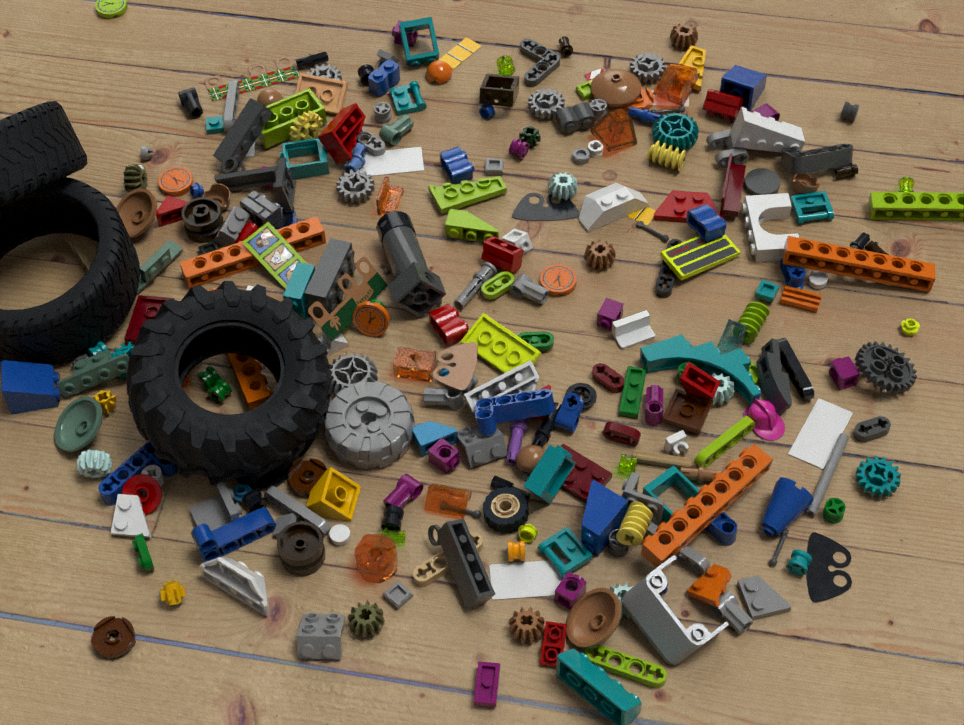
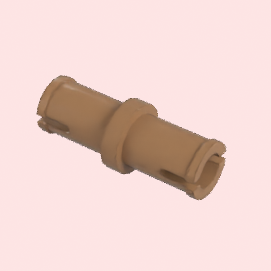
[681,467,722,483]

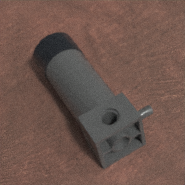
[376,211,446,317]

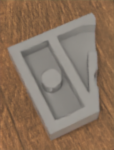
[737,575,791,620]

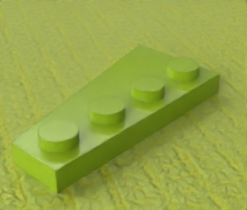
[428,176,507,214]

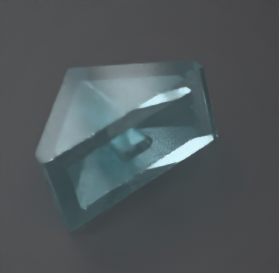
[717,319,747,355]

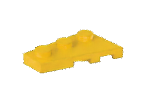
[670,45,706,91]

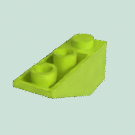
[445,209,499,242]

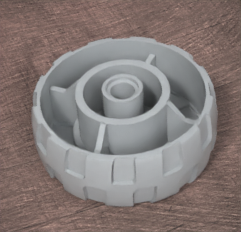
[324,381,415,470]

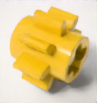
[93,390,117,414]
[159,580,186,605]

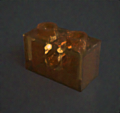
[393,347,437,382]

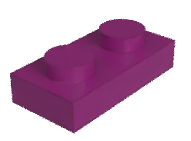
[474,661,500,707]

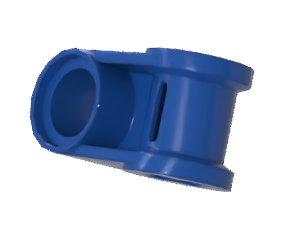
[780,258,806,290]
[554,393,584,433]
[705,512,737,545]

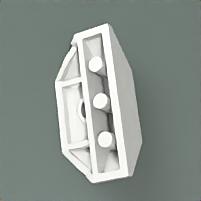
[579,183,649,232]
[463,360,540,413]
[199,557,270,617]

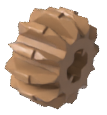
[670,23,698,50]
[584,239,616,271]
[509,607,545,644]

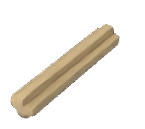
[632,450,692,469]

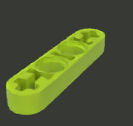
[694,416,756,469]
[585,645,667,688]

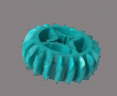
[652,112,699,151]

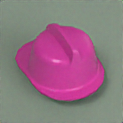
[744,399,785,441]

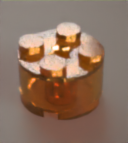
[355,534,398,583]

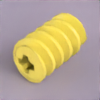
[647,140,686,172]
[616,501,653,546]

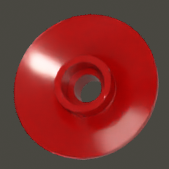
[122,474,162,514]

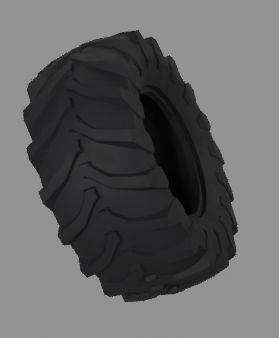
[127,281,332,486]

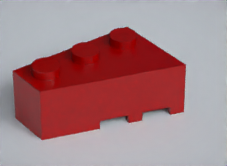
[318,103,366,165]

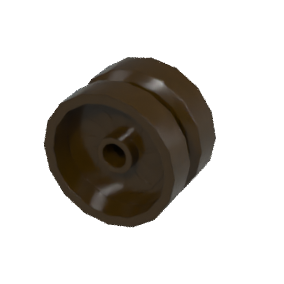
[182,197,224,243]
[277,521,326,576]

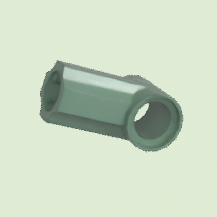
[379,114,414,146]

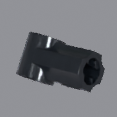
[178,87,203,119]

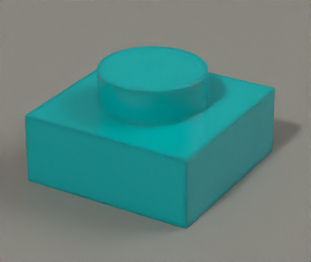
[206,116,224,135]
[755,280,779,303]

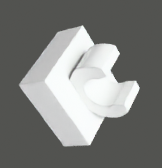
[664,430,689,456]

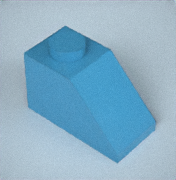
[413,421,458,457]

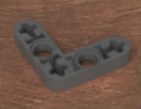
[520,39,560,87]

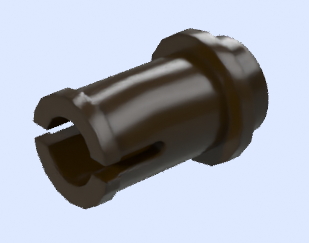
[559,36,573,57]
[834,163,858,179]
[865,241,889,255]

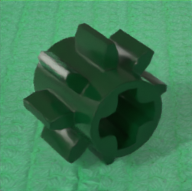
[519,126,541,148]

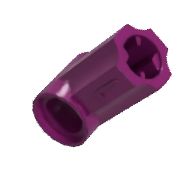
[645,385,664,426]
[383,474,423,508]

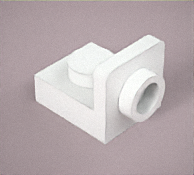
[501,228,533,255]

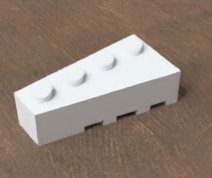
[730,107,805,153]

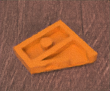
[686,564,732,607]

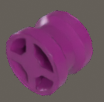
[509,138,529,159]

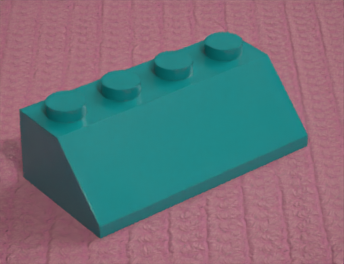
[556,649,642,725]

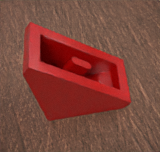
[156,195,188,227]
[679,362,720,399]

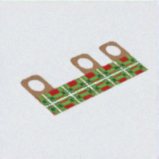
[204,56,299,101]

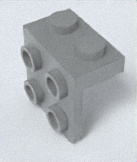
[458,425,508,468]
[621,472,664,525]
[190,482,242,531]
[297,613,345,659]

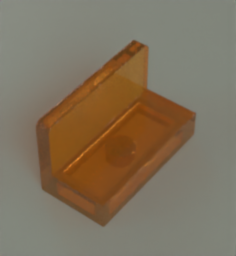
[376,176,404,216]
[425,483,472,518]

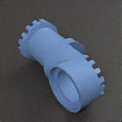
[344,142,368,174]

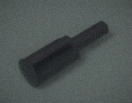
[490,475,531,499]

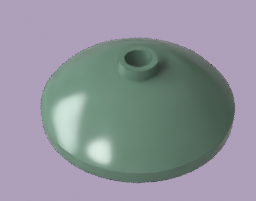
[55,396,102,452]

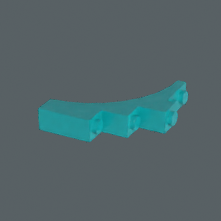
[640,334,761,406]

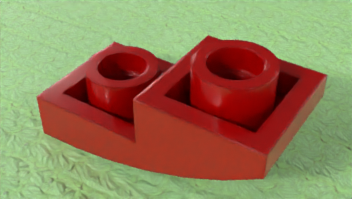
[540,621,567,667]

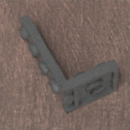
[214,157,296,213]

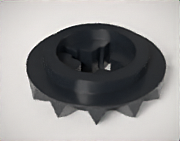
[565,383,597,410]

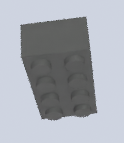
[304,238,356,318]

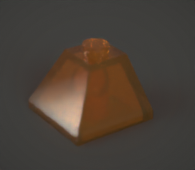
[590,108,637,152]

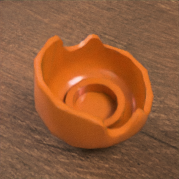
[426,60,452,84]

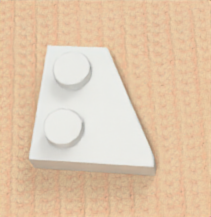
[111,494,151,539]

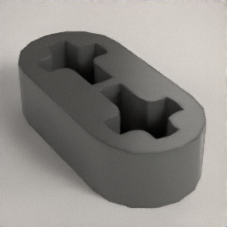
[853,416,891,442]

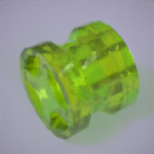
[497,55,515,76]
[618,454,638,475]

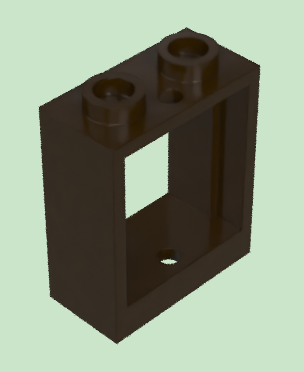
[479,73,520,107]

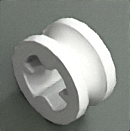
[588,140,603,157]

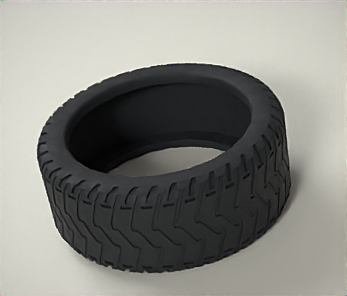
[0,101,88,207]
[0,177,140,365]

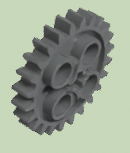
[855,341,917,395]

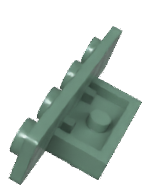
[137,240,183,294]
[56,349,129,398]

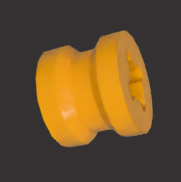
[508,540,525,562]

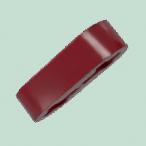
[592,363,624,393]
[602,422,641,446]

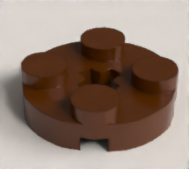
[288,458,327,498]
[91,616,136,660]

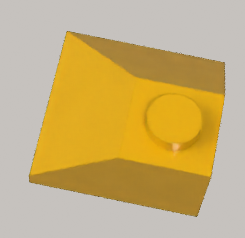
[306,467,361,521]

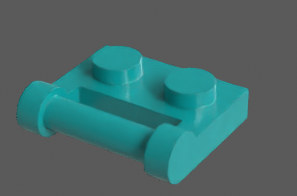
[389,81,427,116]
[790,191,834,224]
[537,526,593,578]

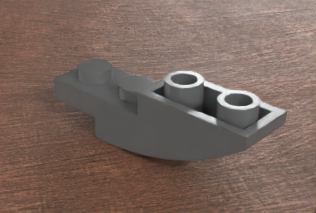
[756,338,792,415]

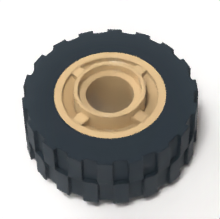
[483,487,529,534]

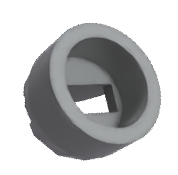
[140,146,153,160]

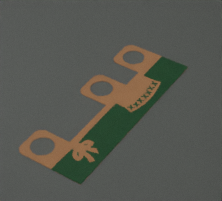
[308,257,388,342]

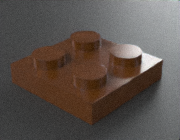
[662,388,713,435]

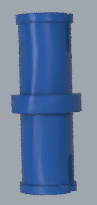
[628,106,661,124]

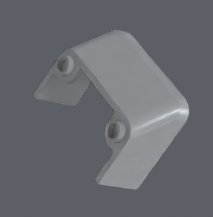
[621,555,729,666]

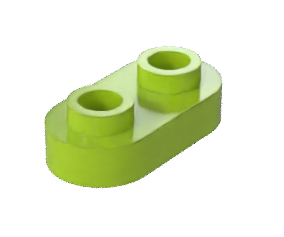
[481,271,514,300]

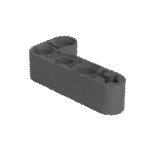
[781,144,853,174]

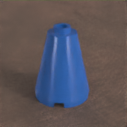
[761,477,814,536]

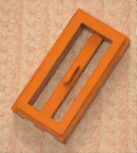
[780,286,822,313]

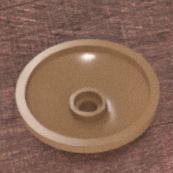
[591,69,641,107]
[116,188,157,238]
[567,588,622,649]

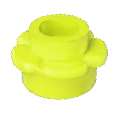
[901,318,920,336]
[518,524,538,543]

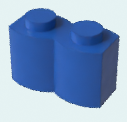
[368,60,400,97]
[440,146,475,184]
[686,204,726,241]

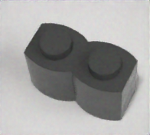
[556,102,595,134]

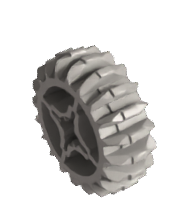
[329,352,378,396]

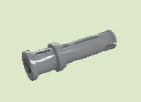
[454,262,497,309]

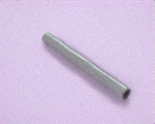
[806,433,849,517]

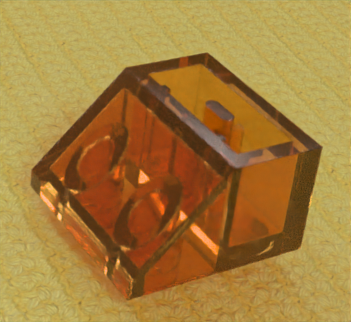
[653,64,698,106]

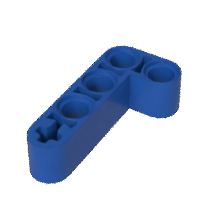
[475,389,555,436]
[98,441,178,506]
[191,508,277,562]

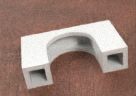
[741,193,799,262]

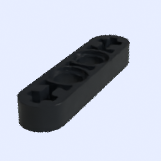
[655,239,683,298]
[778,338,814,401]

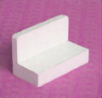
[612,310,655,350]

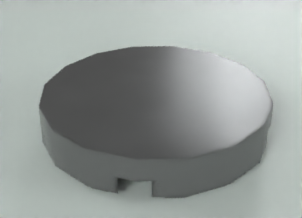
[745,168,780,195]

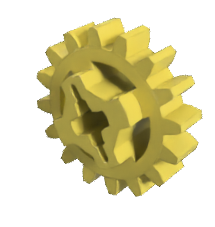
[289,111,323,142]

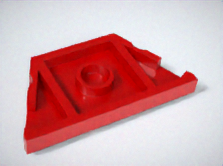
[653,190,723,223]

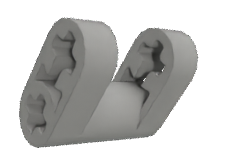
[706,129,749,168]

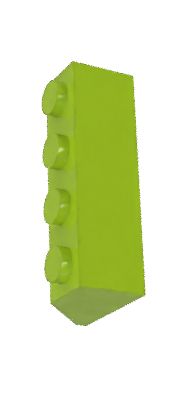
[258,88,327,148]

